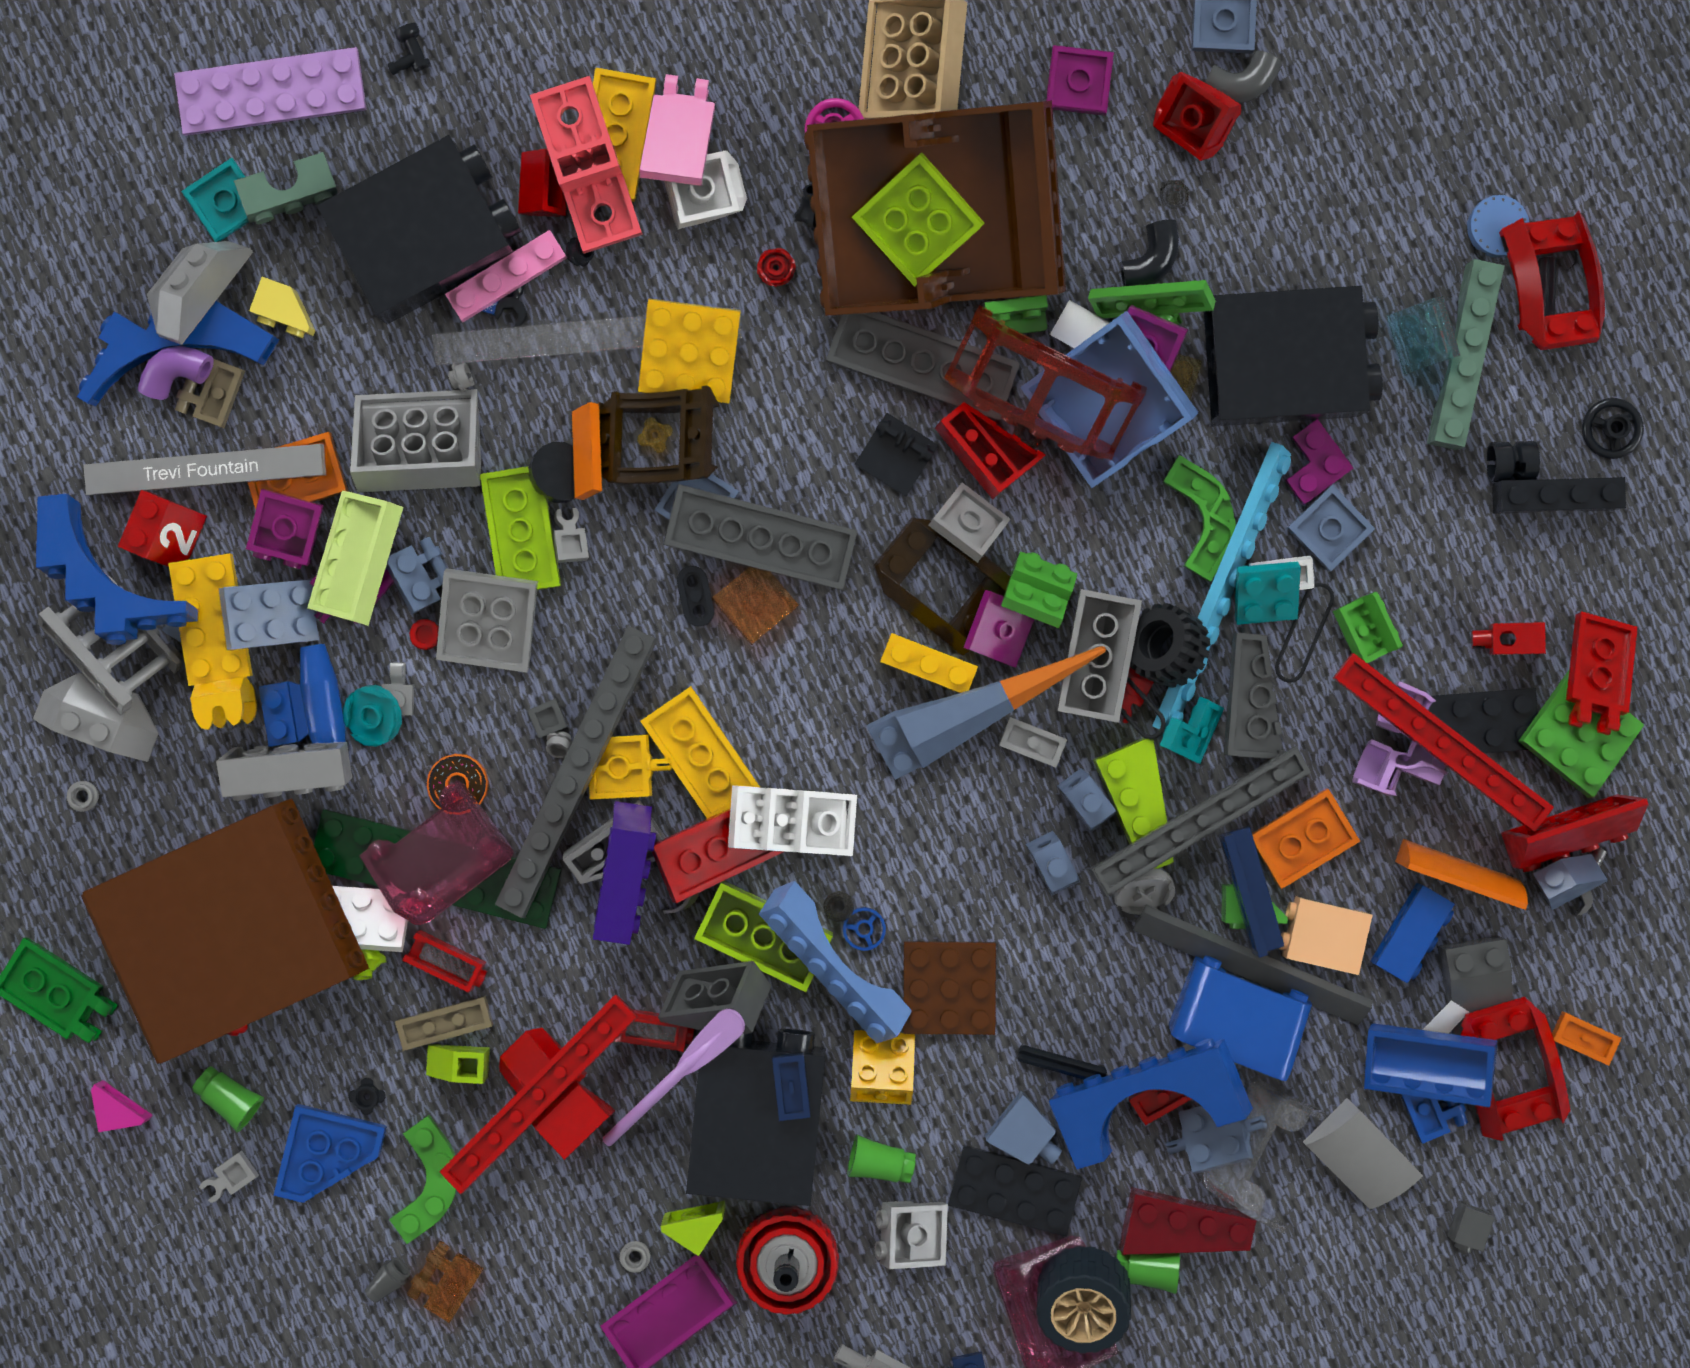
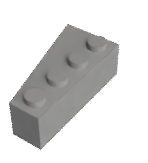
[216,742,352,801]

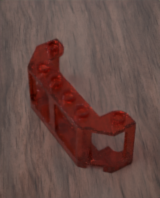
[944,305,1147,460]

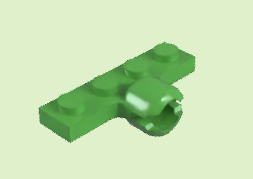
[1088,280,1216,326]

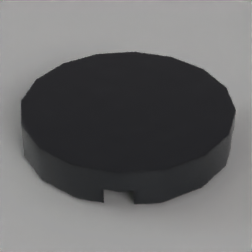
[528,442,576,503]

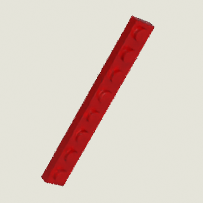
[1333,653,1554,832]
[439,995,639,1194]

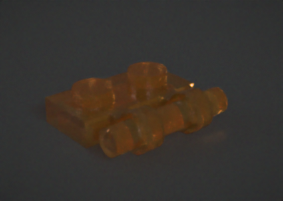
[407,1241,484,1323]

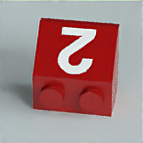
[117,490,207,567]

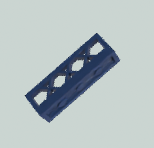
[1219,826,1284,958]

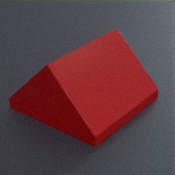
[532,1081,615,1160]

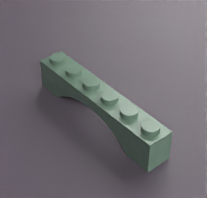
[1427,259,1505,450]

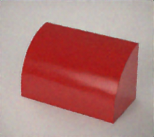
[518,148,566,217]

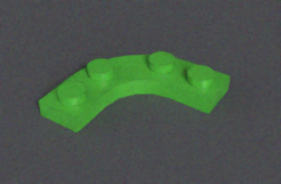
[1162,455,1236,582]
[389,1115,456,1244]

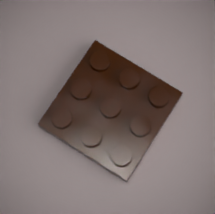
[903,941,996,1035]

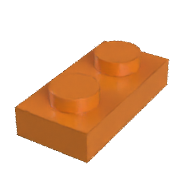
[1552,1011,1622,1066]

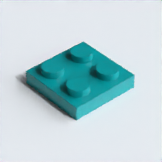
[1235,561,1301,625]

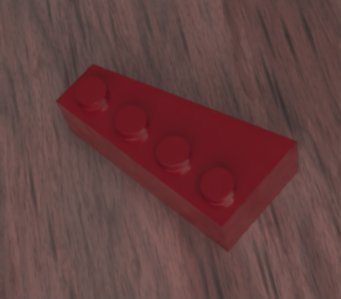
[1119,1187,1257,1255]

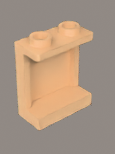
[1279,896,1373,975]

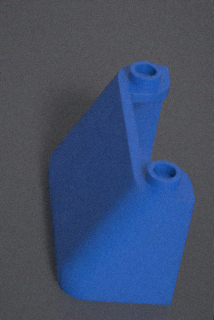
[1169,955,1312,1081]

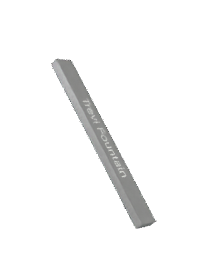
[83,444,326,496]

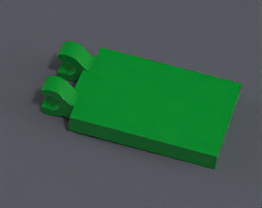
[0,937,118,1043]

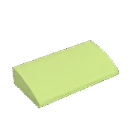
[307,490,403,626]

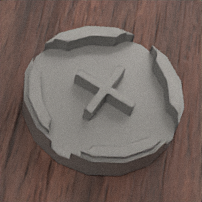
[1113,868,1175,915]

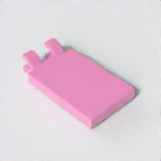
[639,74,715,186]

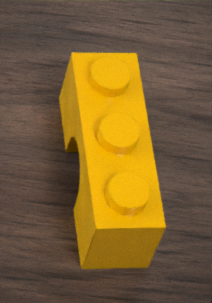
[880,633,978,693]

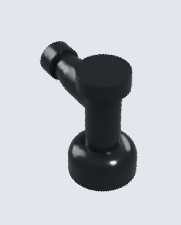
[387,23,431,75]

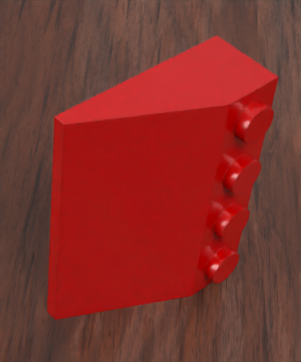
[1501,794,1649,872]

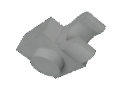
[382,662,415,716]

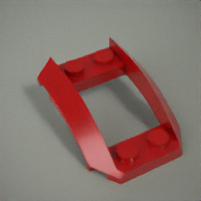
[1499,210,1605,350]
[1460,997,1571,1141]

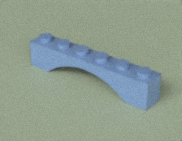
[759,881,912,1043]

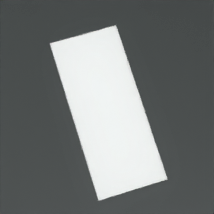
[1423,1000,1469,1034]

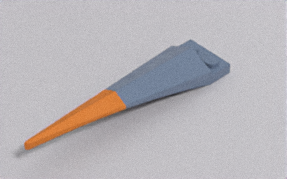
[867,646,1106,780]

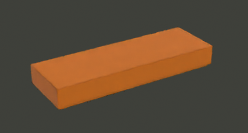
[572,402,602,500]

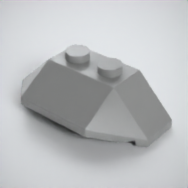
[147,241,253,345]
[33,672,159,762]

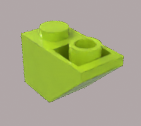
[426,1044,490,1084]

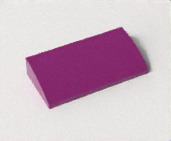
[600,1254,737,1368]

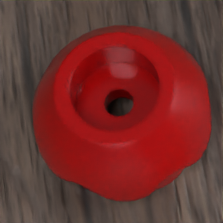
[757,248,796,287]

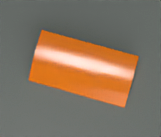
[1395,839,1528,910]

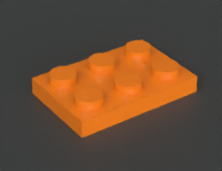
[247,432,349,509]
[1252,788,1360,889]

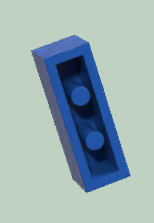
[1370,883,1455,984]

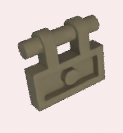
[175,359,245,428]

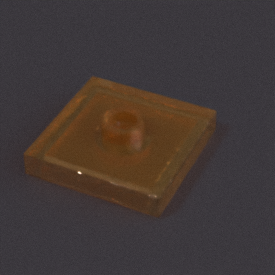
[712,567,799,645]

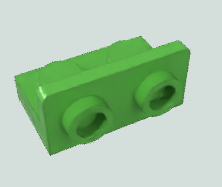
[983,295,1048,338]

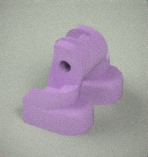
[1352,681,1448,796]

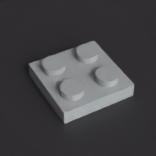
[928,483,1011,563]

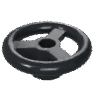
[1582,398,1644,459]

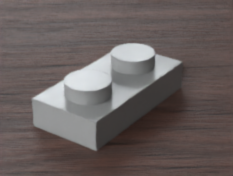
[999,717,1067,768]

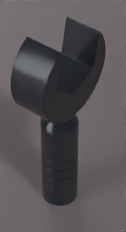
[495,285,527,329]

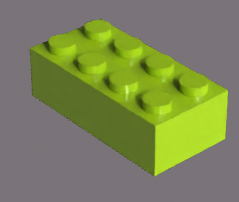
[694,881,833,992]

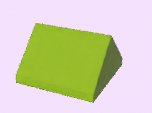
[660,1201,726,1256]

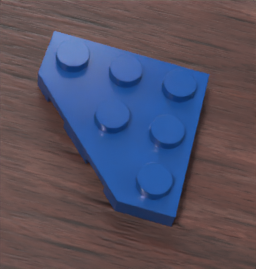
[273,1104,387,1203]

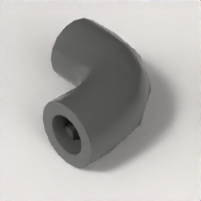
[1205,51,1282,103]

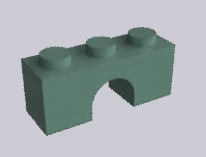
[234,152,338,224]

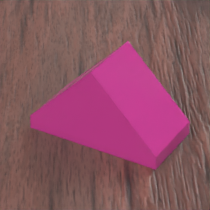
[91,1080,152,1132]

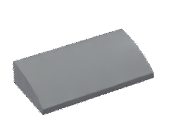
[1303,1098,1423,1209]

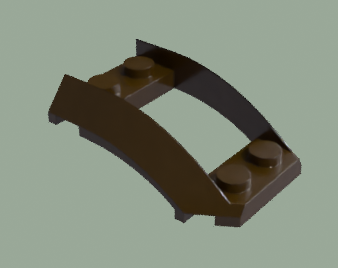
[598,386,720,484]
[873,517,1010,656]

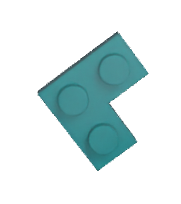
[1160,697,1224,764]

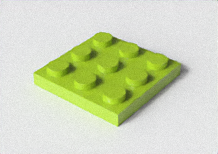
[852,152,985,287]

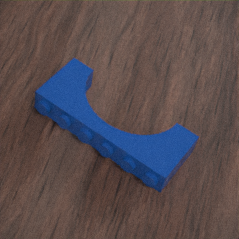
[1049,1038,1253,1170]

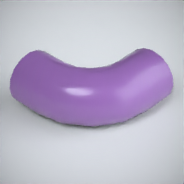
[138,346,214,400]

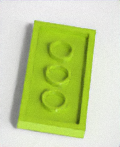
[480,466,561,590]

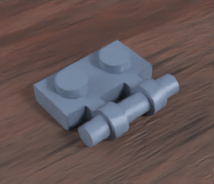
[386,537,447,615]

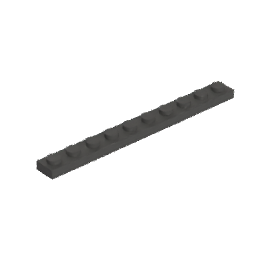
[495,626,658,918]

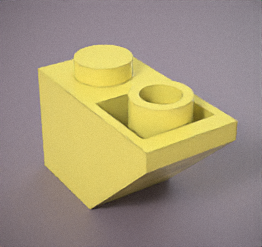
[249,277,315,338]

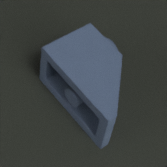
[1533,854,1608,910]

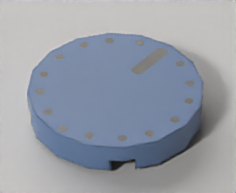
[1467,195,1529,258]

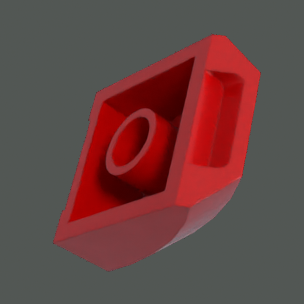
[1153,72,1241,161]
[499,1027,587,1117]

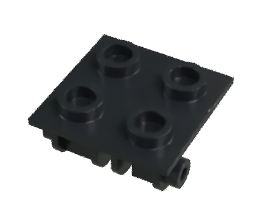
[854,413,938,497]

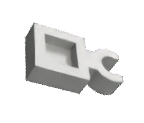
[553,508,589,563]
[199,1150,259,1203]

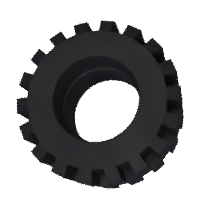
[1130,603,1211,688]

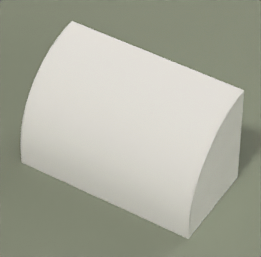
[1050,300,1110,348]

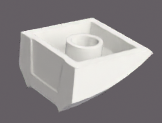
[664,151,747,229]

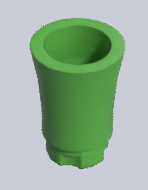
[192,1066,264,1132]
[847,1134,916,1183]
[1116,1250,1180,1294]

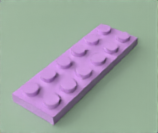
[174,47,367,136]

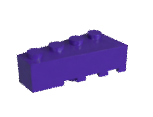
[593,801,656,945]

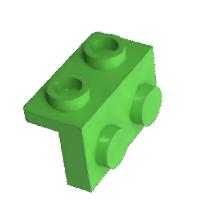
[1333,592,1403,664]

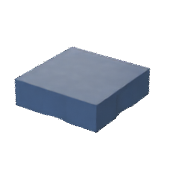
[1020,311,1199,488]

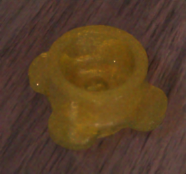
[637,417,673,453]

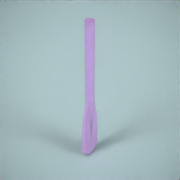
[602,1009,745,1146]

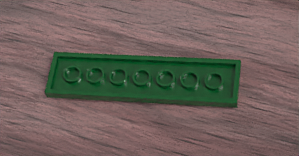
[314,809,562,929]

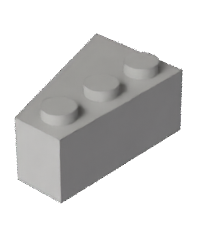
[563,800,666,884]

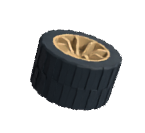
[1036,1246,1131,1354]

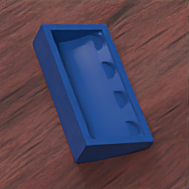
[1364,1024,1498,1107]

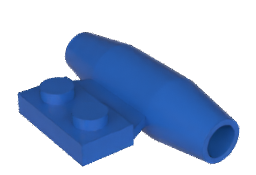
[259,644,345,747]

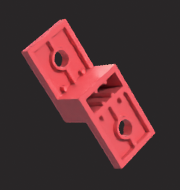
[530,76,643,254]

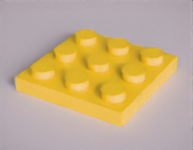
[638,298,741,403]

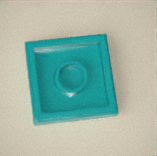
[181,158,249,242]

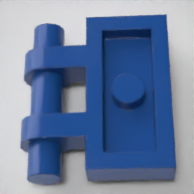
[1400,1094,1468,1144]

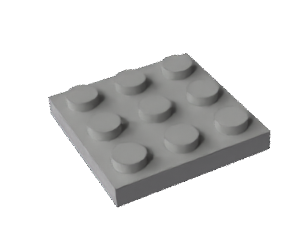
[436,568,538,673]

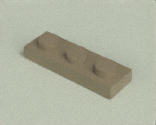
[395,995,494,1051]

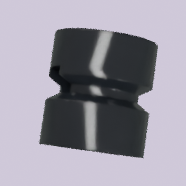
[1487,441,1540,482]

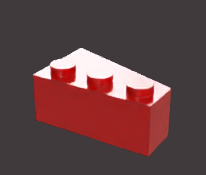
[934,402,1046,500]

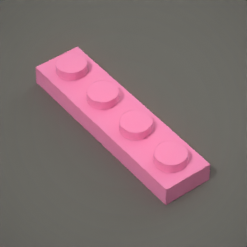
[445,230,567,322]

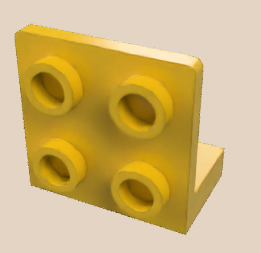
[850,1030,915,1105]

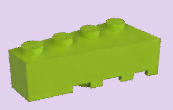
[1093,737,1174,869]

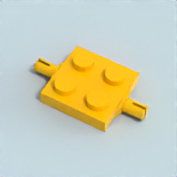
[589,735,671,800]

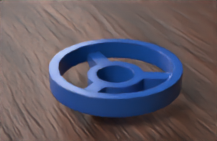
[843,907,886,951]

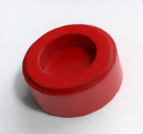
[409,619,439,650]

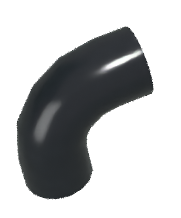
[1120,219,1179,287]

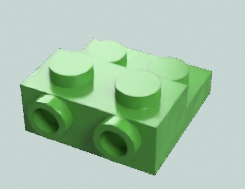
[1001,551,1078,628]

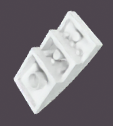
[728,786,857,856]

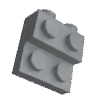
[875,1201,948,1269]

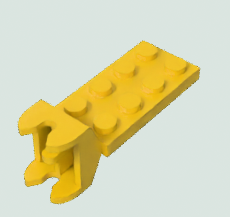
[168,553,257,730]

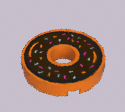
[427,754,489,815]

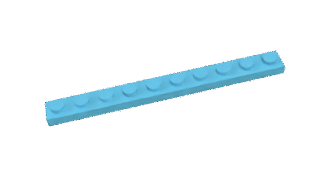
[1152,442,1291,730]

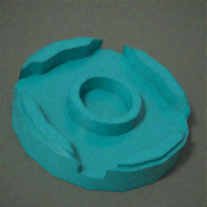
[343,685,402,747]

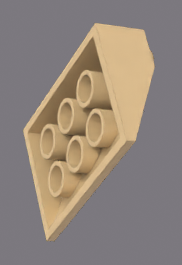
[859,0,967,119]

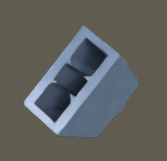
[1057,768,1116,833]
[1026,831,1080,896]
[985,1091,1062,1165]

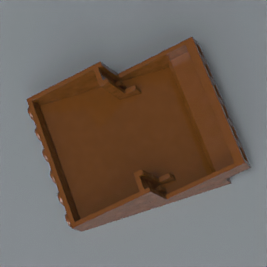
[804,100,1066,316]
[81,798,370,1064]

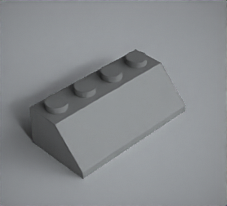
[1057,589,1142,723]

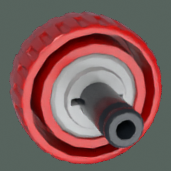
[736,1206,839,1315]

